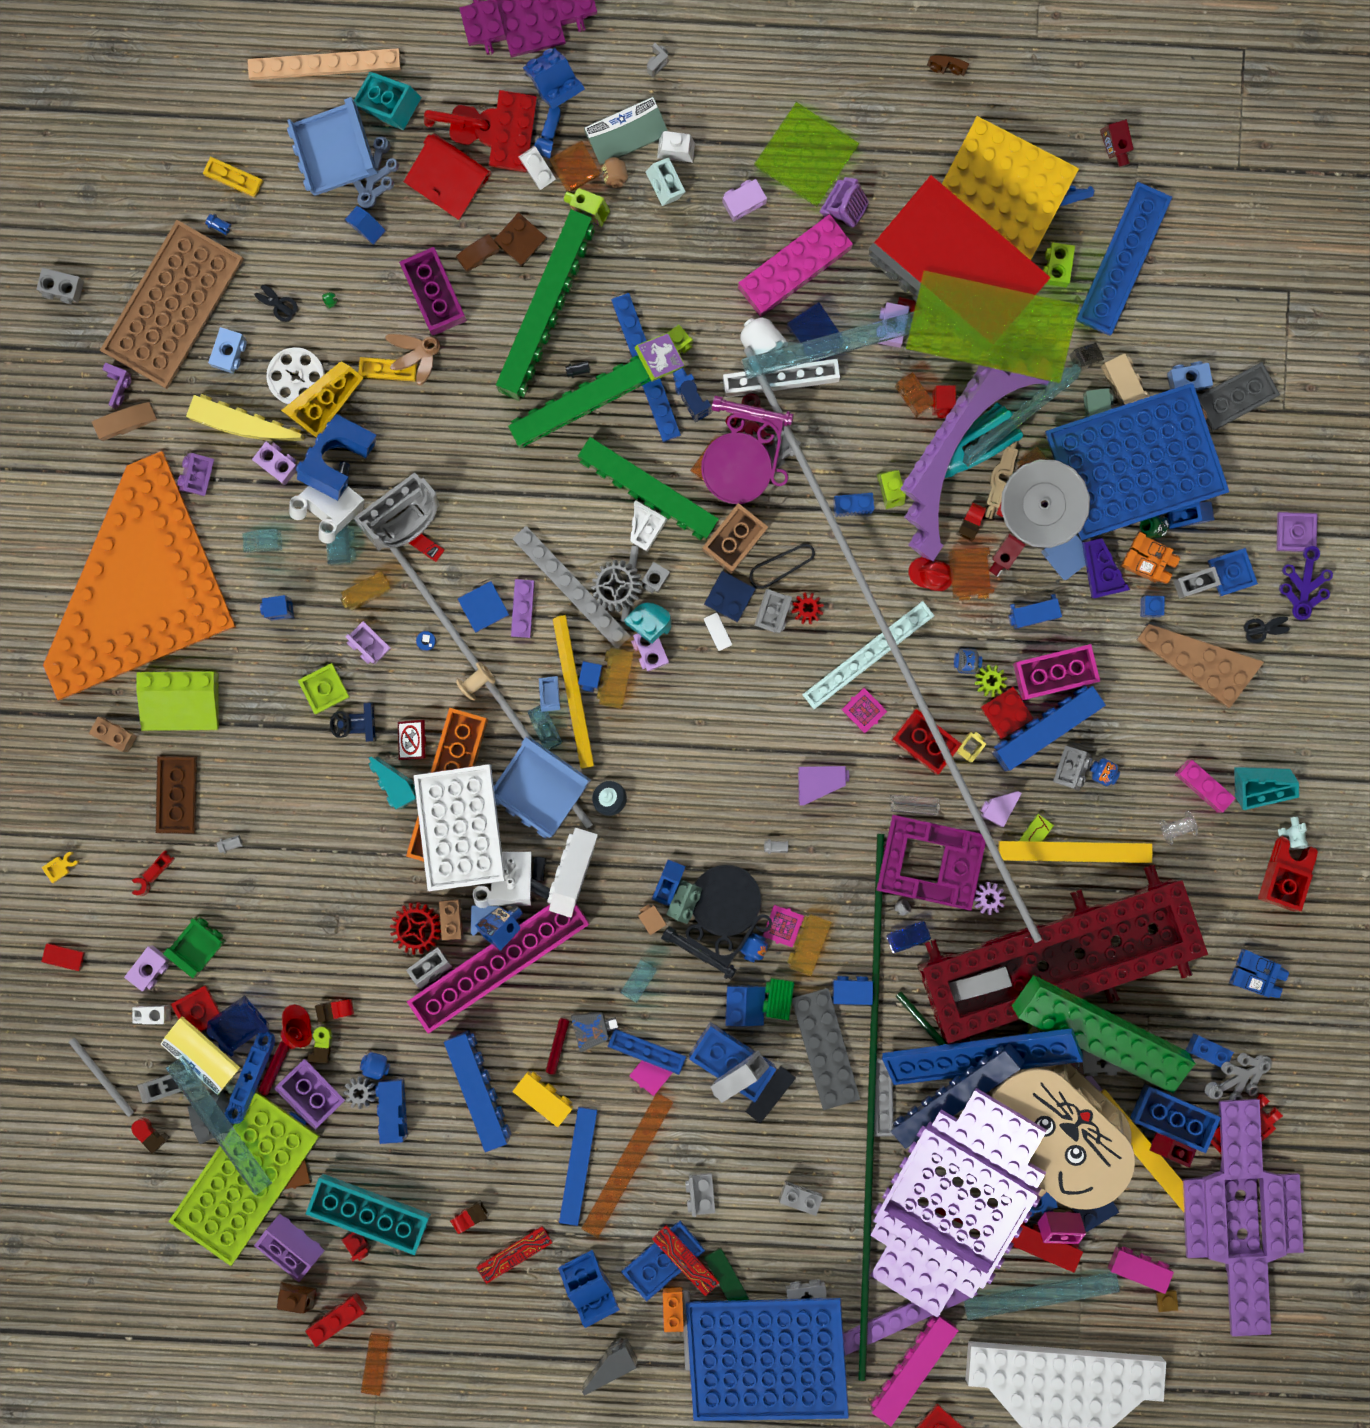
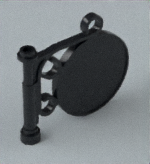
[661,865,773,980]

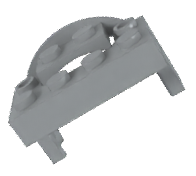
[354,473,440,551]

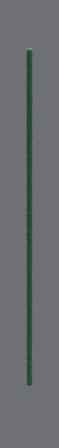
[858,834,885,1381]

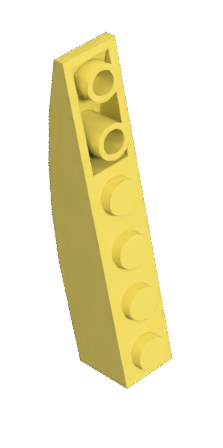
[186,394,305,441]

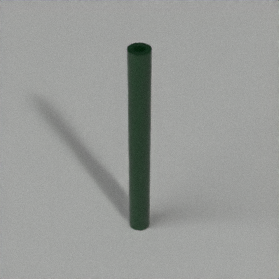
[896,991,947,1046]

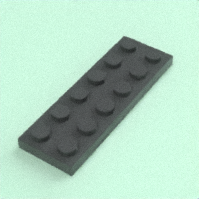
[792,987,860,1110]

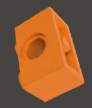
[663,1287,684,1332]

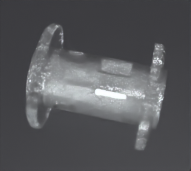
[1160,811,1198,845]

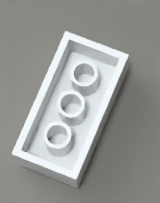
[547,828,598,917]

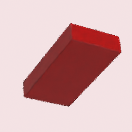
[41,943,85,971]

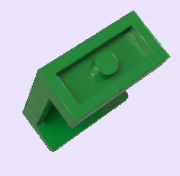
[163,917,226,979]

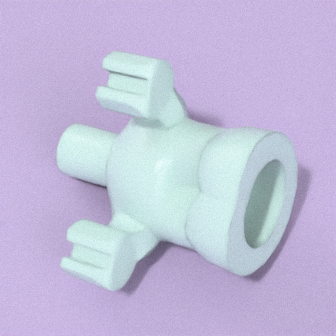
[1278,817,1309,850]

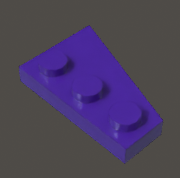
[1082,538,1130,598]

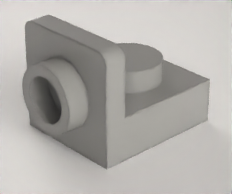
[647,43,669,78]

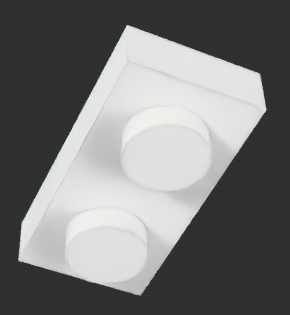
[519,146,556,190]

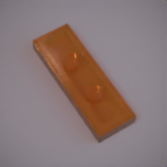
[361,1333,390,1396]

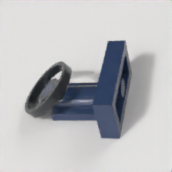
[330,703,376,742]

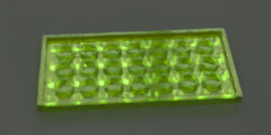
[906,271,1079,383]

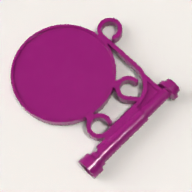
[701,395,794,504]

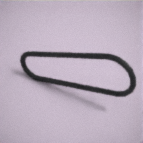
[749,544,815,589]

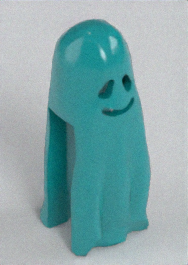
[944,402,1023,478]

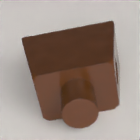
[277,1282,317,1314]

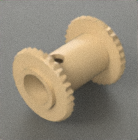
[456,662,495,701]

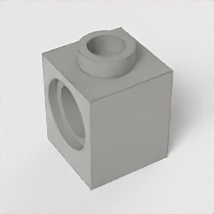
[642,562,670,594]

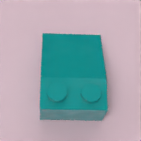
[354,72,422,130]

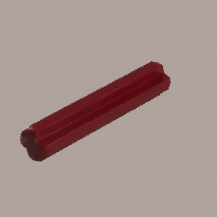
[546,1018,569,1075]
[258,1041,290,1096]

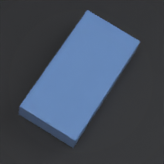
[539,676,561,712]

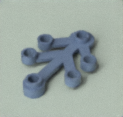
[352,137,399,209]

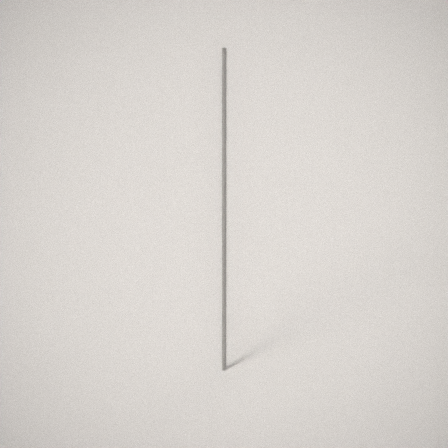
[744,347,1042,943]

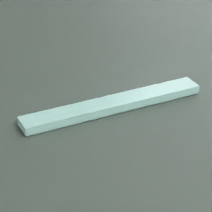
[802,601,934,710]

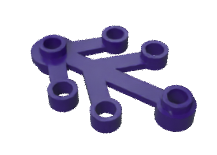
[1279,546,1333,620]

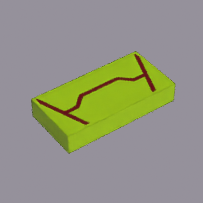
[1018,814,1054,842]

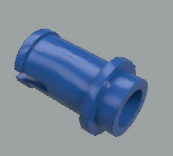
[205,214,231,235]

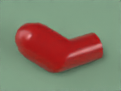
[897,297,922,320]

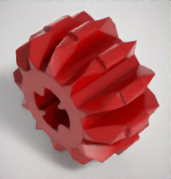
[791,592,824,625]

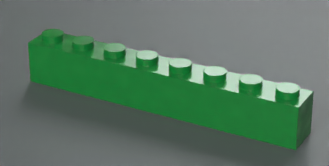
[508,355,651,449]
[578,437,719,541]

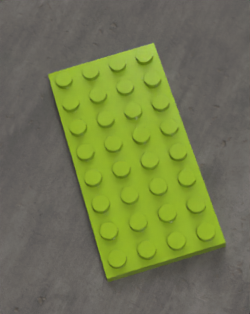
[168,1092,320,1266]

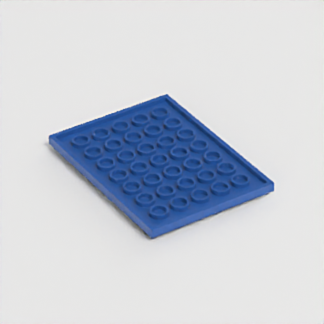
[1045,383,1230,541]
[686,1298,849,1421]

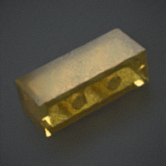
[596,646,634,709]
[787,913,832,976]

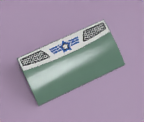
[584,97,668,166]

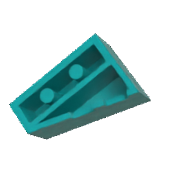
[1234,767,1299,811]

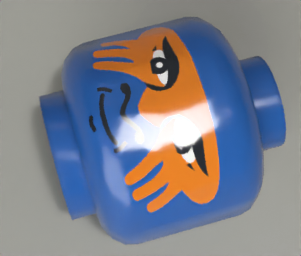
[1090,758,1120,787]
[741,932,768,963]

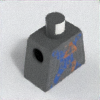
[571,1012,618,1052]

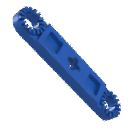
[224,1031,275,1124]

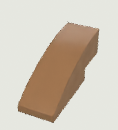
[91,402,157,441]

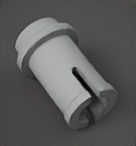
[217,835,243,854]
[764,839,788,854]

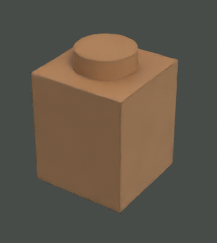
[638,904,667,935]

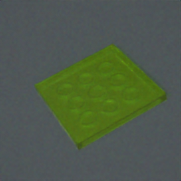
[754,102,859,207]

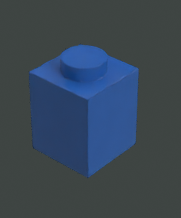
[1140,596,1165,617]

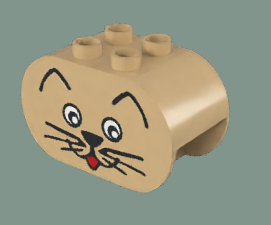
[990,1064,1135,1209]

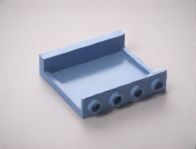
[287,97,378,196]
[494,736,591,838]

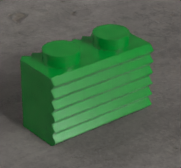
[762,977,794,1020]

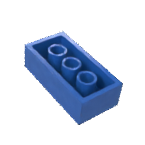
[1130,1083,1221,1153]

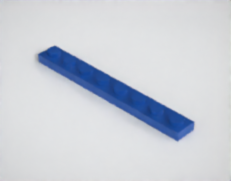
[611,293,681,442]

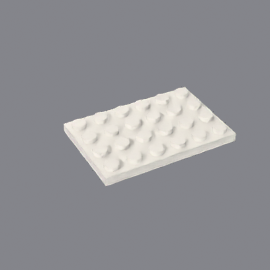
[414,764,506,891]

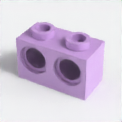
[252,442,297,485]
[631,634,669,672]

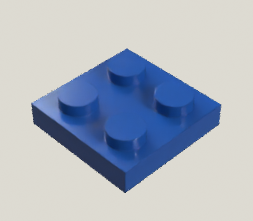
[1208,548,1258,597]

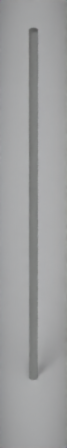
[383,529,593,829]

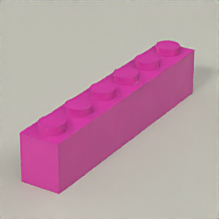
[870,1315,959,1427]

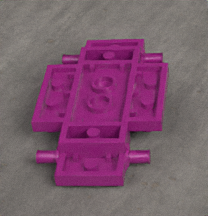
[459,0,597,58]

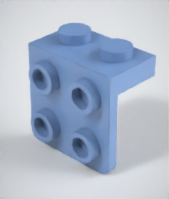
[1041,535,1086,580]

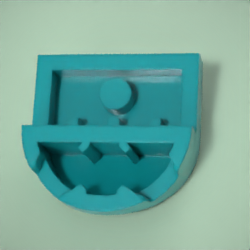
[624,603,671,644]

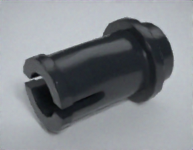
[565,361,590,378]
[532,856,548,881]

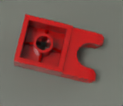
[1258,836,1318,912]

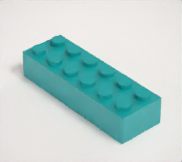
[305,1174,431,1255]

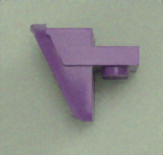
[819,177,869,228]

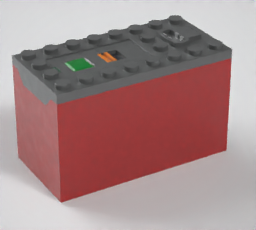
[869,175,1051,355]

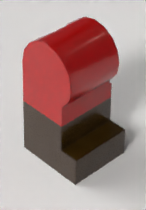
[956,502,986,541]
[315,999,354,1023]
[131,1118,170,1154]
[450,1200,489,1234]

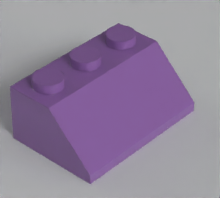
[275,1059,345,1130]
[254,1214,325,1282]

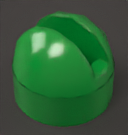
[321,292,338,309]

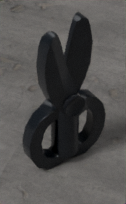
[254,285,298,323]
[1243,617,1290,644]

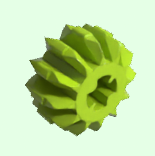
[974,665,1007,697]

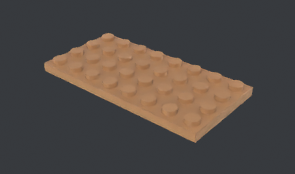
[100,220,244,389]

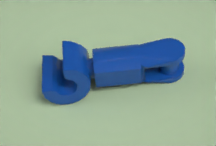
[534,106,561,158]

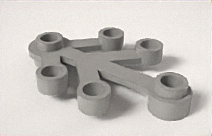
[1205,1053,1272,1100]

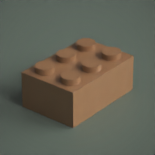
[702,503,768,574]

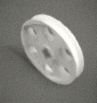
[267,347,325,404]

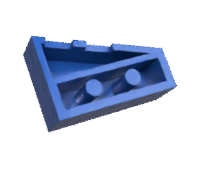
[376,1078,408,1144]

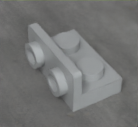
[1053,745,1092,791]
[685,1173,715,1217]

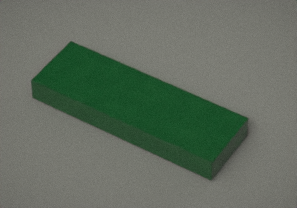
[704,1247,750,1301]

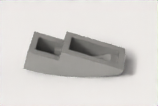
[948,966,1012,1002]

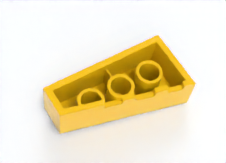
[281,361,363,438]

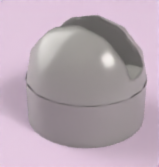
[895,899,911,916]

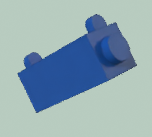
[1008,594,1062,629]

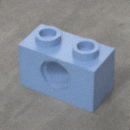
[1167,361,1213,391]

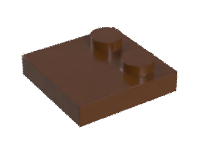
[494,212,547,267]

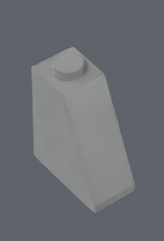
[710,1051,770,1103]

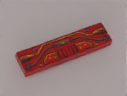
[476,1225,553,1284]
[652,1225,719,1296]

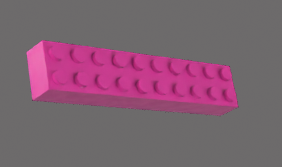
[407,903,590,1034]

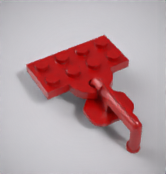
[424,90,537,173]

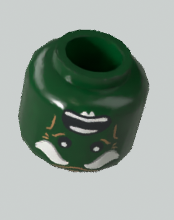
[1140,515,1169,538]

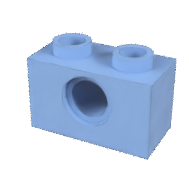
[208,327,247,374]

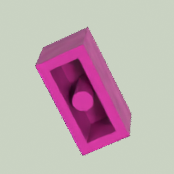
[1038,1211,1086,1244]

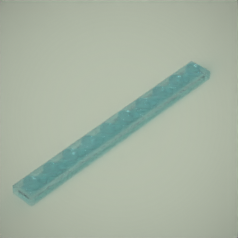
[741,309,930,379]

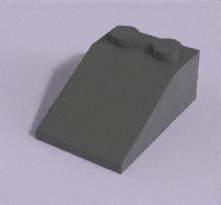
[582,1338,637,1396]

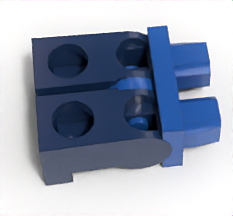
[673,368,712,423]

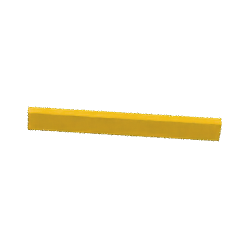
[553,615,594,769]
[998,841,1152,863]
[1100,1089,1184,1213]

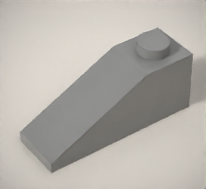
[137,1069,203,1103]

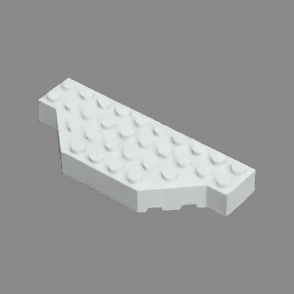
[966,1341,1166,1428]

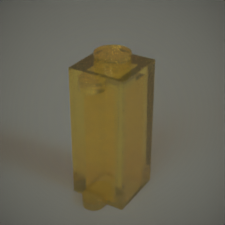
[340,571,392,611]

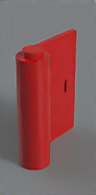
[403,133,491,220]

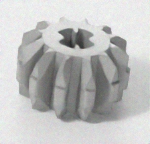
[343,1076,376,1110]

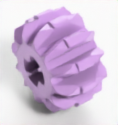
[974,882,1006,915]

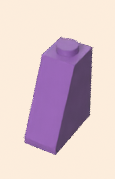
[798,766,849,805]

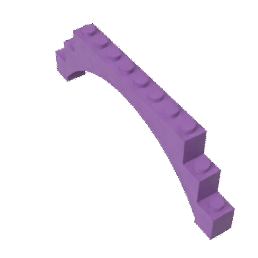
[900,354,1057,561]

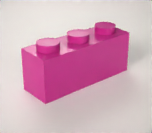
[1174,760,1236,813]
[1107,1246,1174,1294]

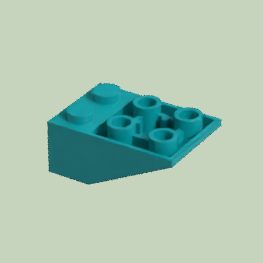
[368,757,417,810]

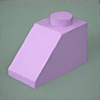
[980,791,1022,827]

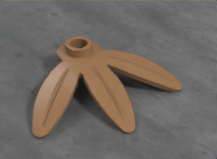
[385,334,441,385]

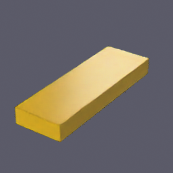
[203,156,263,198]
[358,357,417,382]

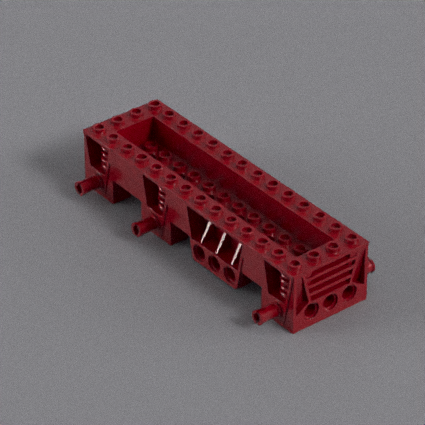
[917,865,1208,1043]

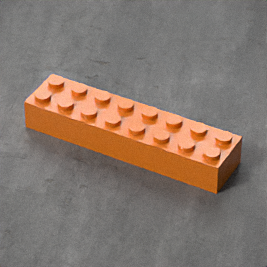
[406,708,488,862]

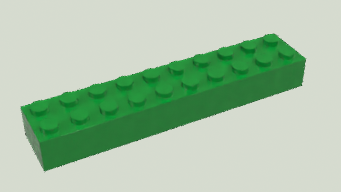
[496,209,595,401]
[1012,975,1196,1093]

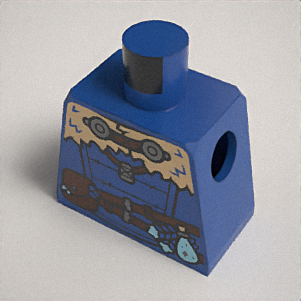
[475,905,523,951]

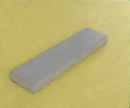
[874,1058,894,1137]

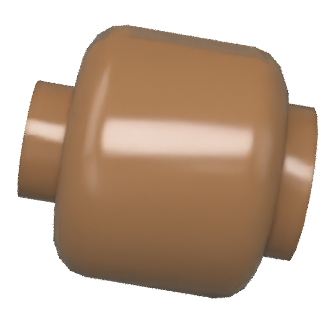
[602,157,628,188]

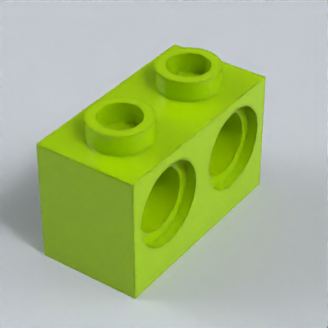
[1043,242,1075,288]

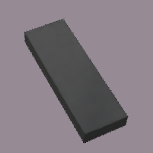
[745,1066,796,1124]

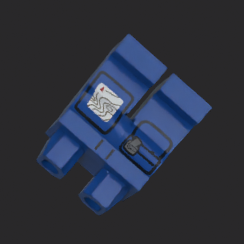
[1229,949,1289,998]

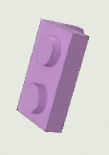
[345,621,391,664]

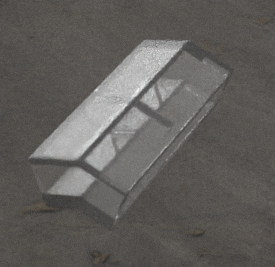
[889,795,940,815]

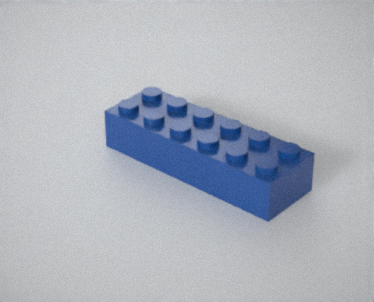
[992,686,1106,771]
[444,1030,512,1152]

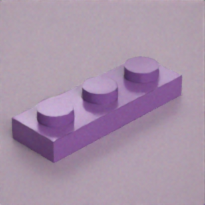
[511,579,535,638]

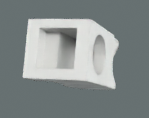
[132,1005,171,1024]

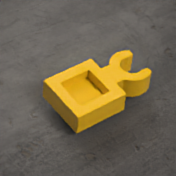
[41,852,79,883]

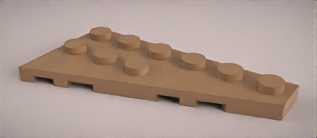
[1136,624,1264,708]

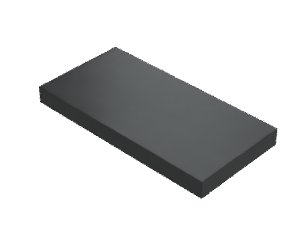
[1198,362,1280,432]

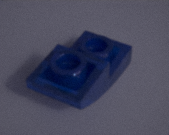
[886,921,931,953]

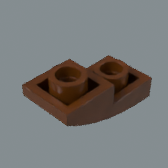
[927,55,969,76]
[456,234,500,272]

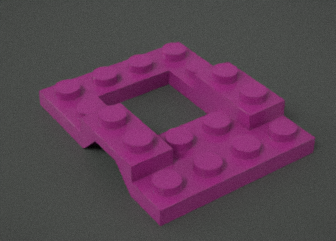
[876,815,986,911]

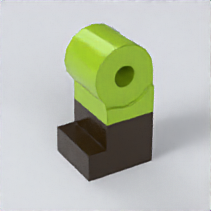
[307,1026,332,1063]

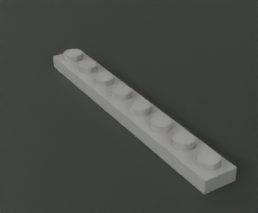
[512,526,631,650]

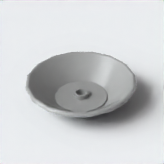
[1001,459,1090,548]

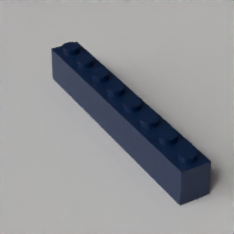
[891,1043,1025,1149]

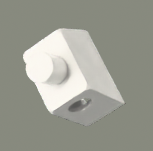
[657,131,695,163]

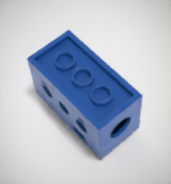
[689,1022,776,1102]

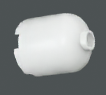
[740,317,788,367]

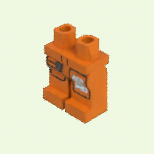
[1120,532,1181,584]

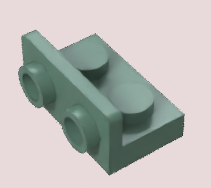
[666,879,702,924]

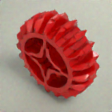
[390,902,441,955]

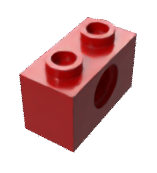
[932,385,956,418]

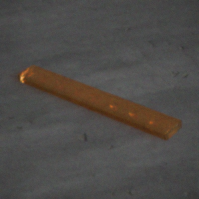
[581,1092,674,1238]

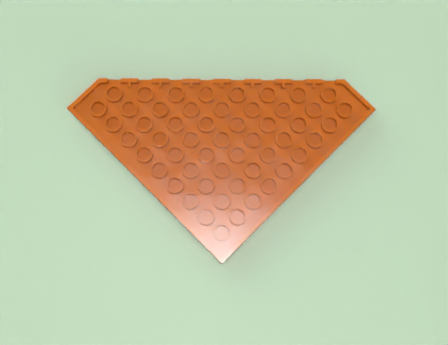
[43,451,236,701]

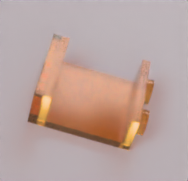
[948,547,994,601]

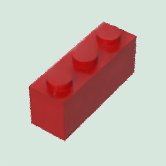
[305,1292,367,1347]

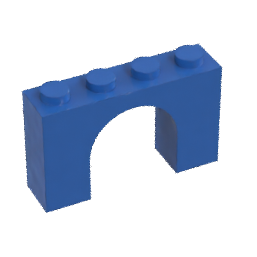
[296,414,377,501]

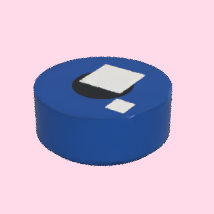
[416,631,436,651]

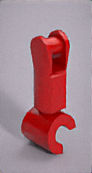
[131,850,175,896]

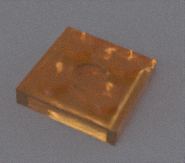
[549,141,601,192]

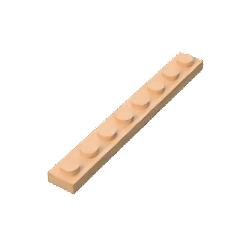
[248,48,401,80]

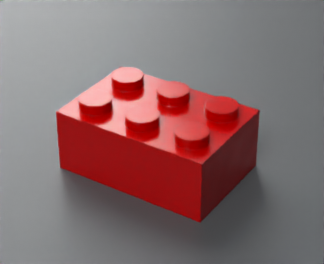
[891,709,962,775]

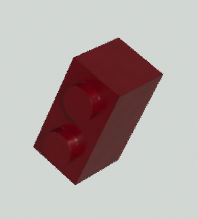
[1149,1132,1197,1168]

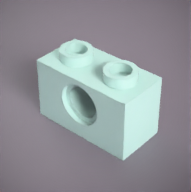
[646,157,686,206]

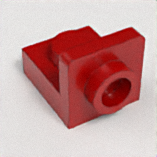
[342,1232,371,1261]

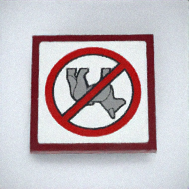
[398,720,426,760]

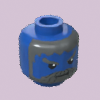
[954,648,982,674]

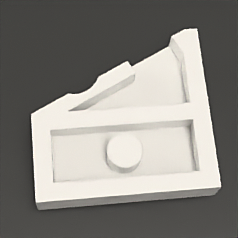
[630,500,667,552]

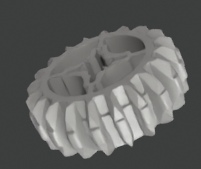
[591,560,643,612]

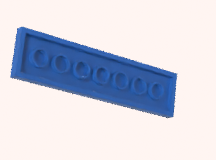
[1076,182,1172,336]

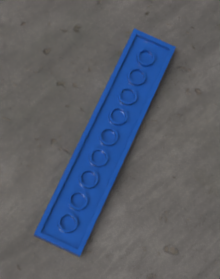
[882,1028,1083,1085]

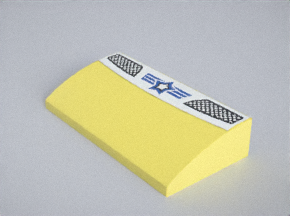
[160,1016,240,1095]

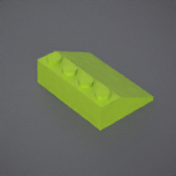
[136,672,219,731]

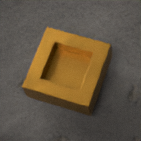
[1155,1289,1178,1312]

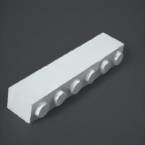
[723,359,840,398]

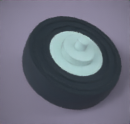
[592,781,627,816]

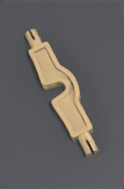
[985,441,1018,519]

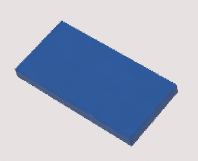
[621,1220,705,1302]

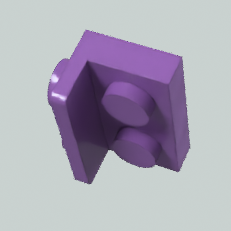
[177,453,214,496]

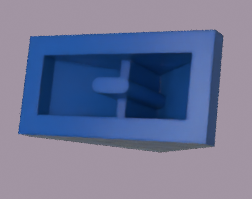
[345,206,386,245]

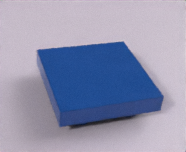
[458,581,509,633]

